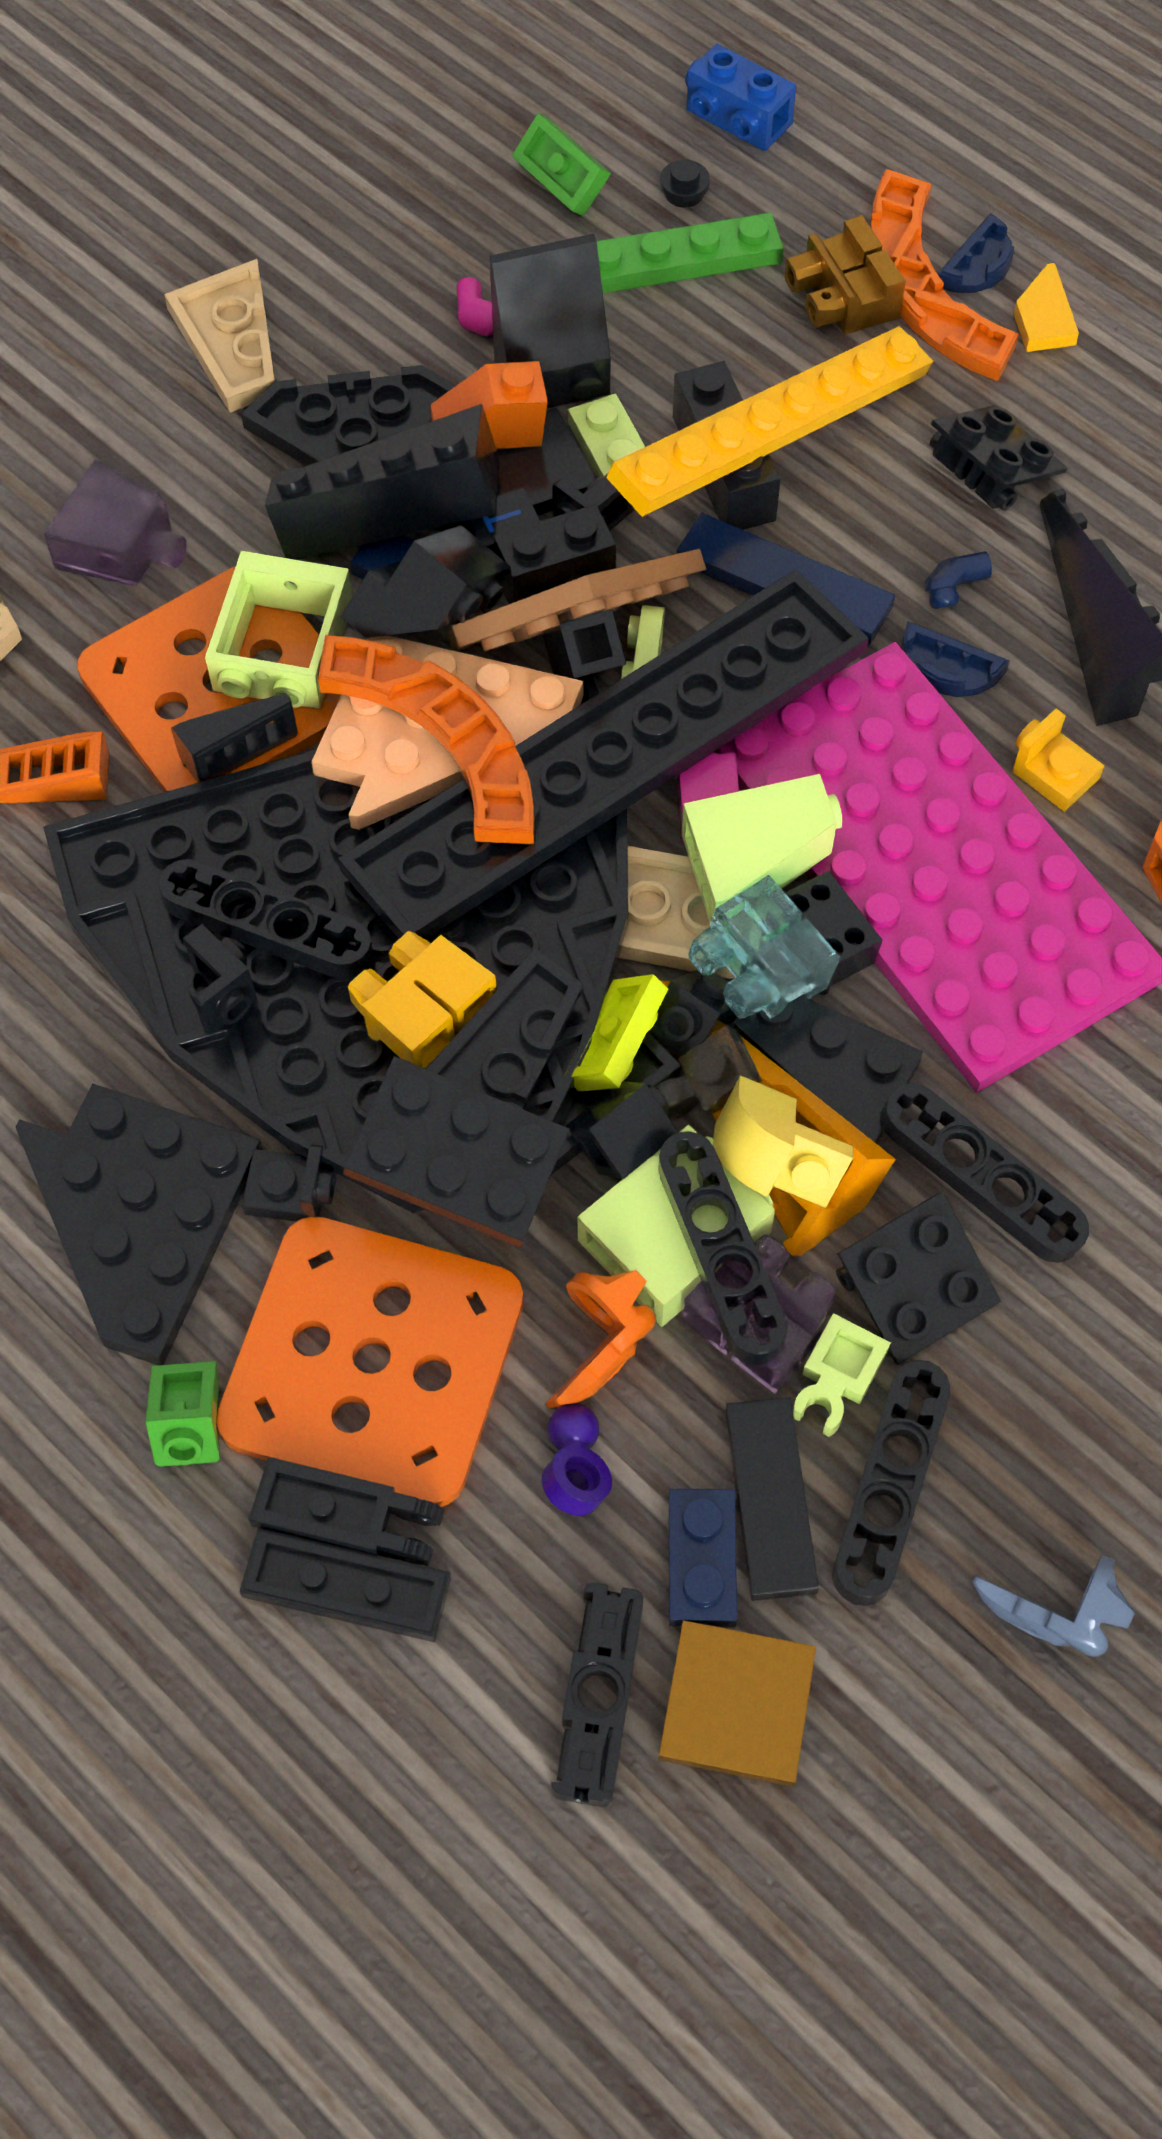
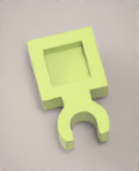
[793,1313,891,1437]

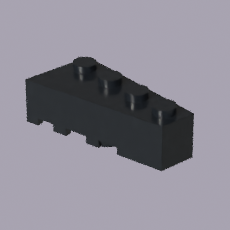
[265,404,500,560]

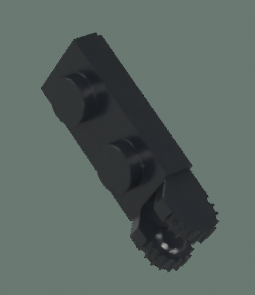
[248,1457,445,1566]

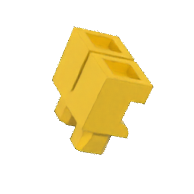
[348,931,497,1069]

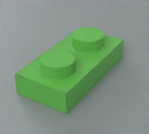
[512,113,611,216]

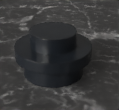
[660,159,710,208]

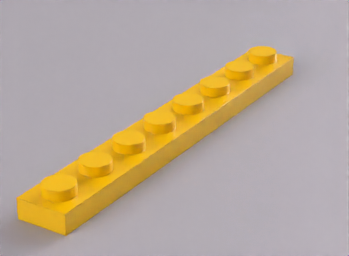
[606,326,934,517]

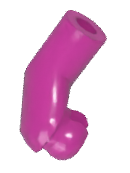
[456,277,493,337]

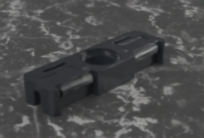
[551,1583,643,1807]

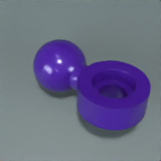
[542,1403,612,1516]

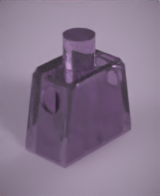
[44,460,187,585]

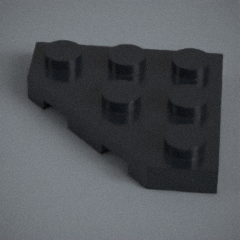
[241,365,457,466]

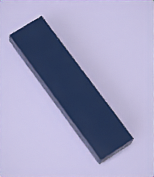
[676,512,895,645]

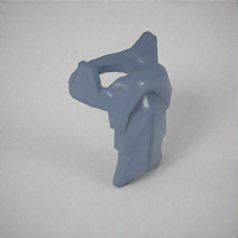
[972,1554,1135,1657]

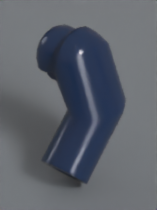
[924,551,992,609]

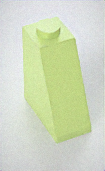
[682,774,842,933]

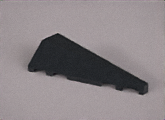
[1039,489,1162,726]

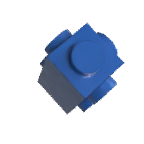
[685,43,796,151]

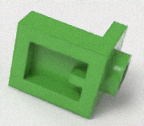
[145,1361,220,1467]

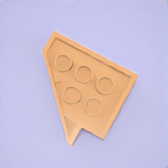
[311,635,584,830]

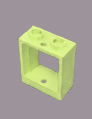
[205,551,353,709]

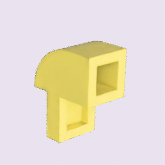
[713,1075,853,1208]

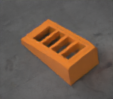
[0,731,110,803]

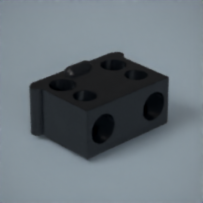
[765,871,883,995]

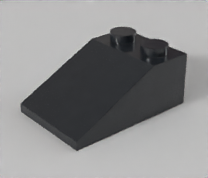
[489,234,611,408]

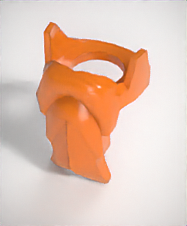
[545,1270,656,1409]

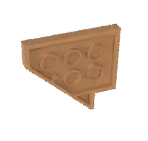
[447,549,707,652]

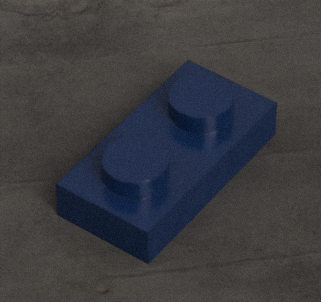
[668,1489,737,1627]

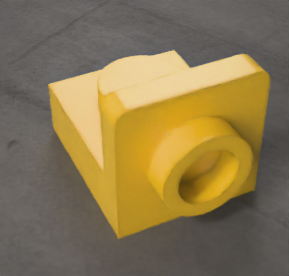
[1012,708,1105,812]

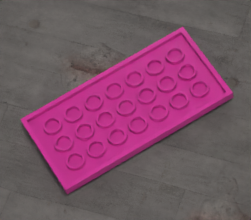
[714,642,1162,1093]

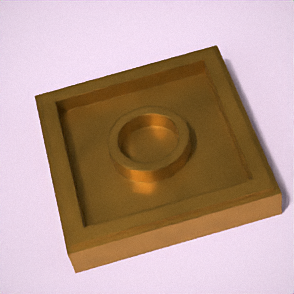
[658,1620,816,1787]

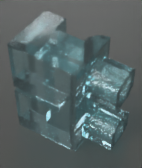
[688,875,841,1019]

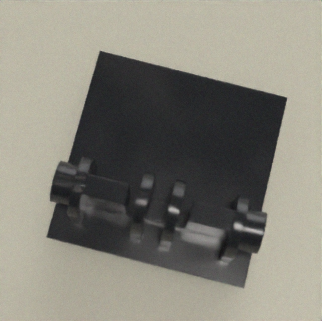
[929,405,1068,511]
[836,1191,1001,1365]

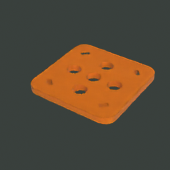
[77,566,341,792]
[216,1217,524,1507]

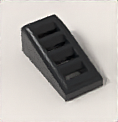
[171,693,298,783]

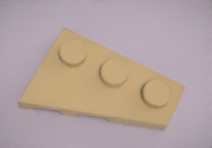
[164,259,275,413]

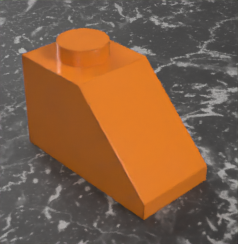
[430,361,548,449]

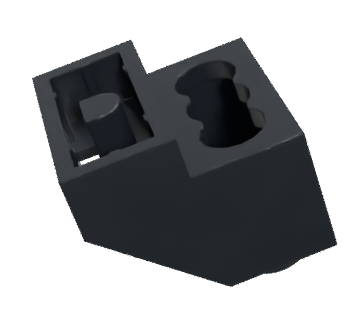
[340,525,511,638]

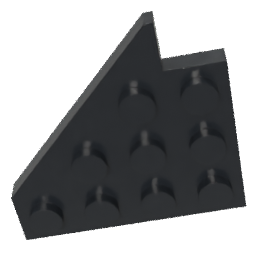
[16,1083,263,1365]

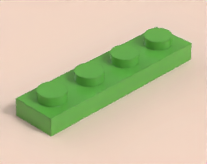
[597,212,784,293]

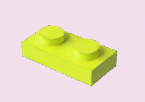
[564,974,668,1091]

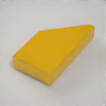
[1014,263,1079,352]

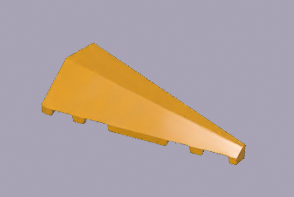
[660,980,896,1256]

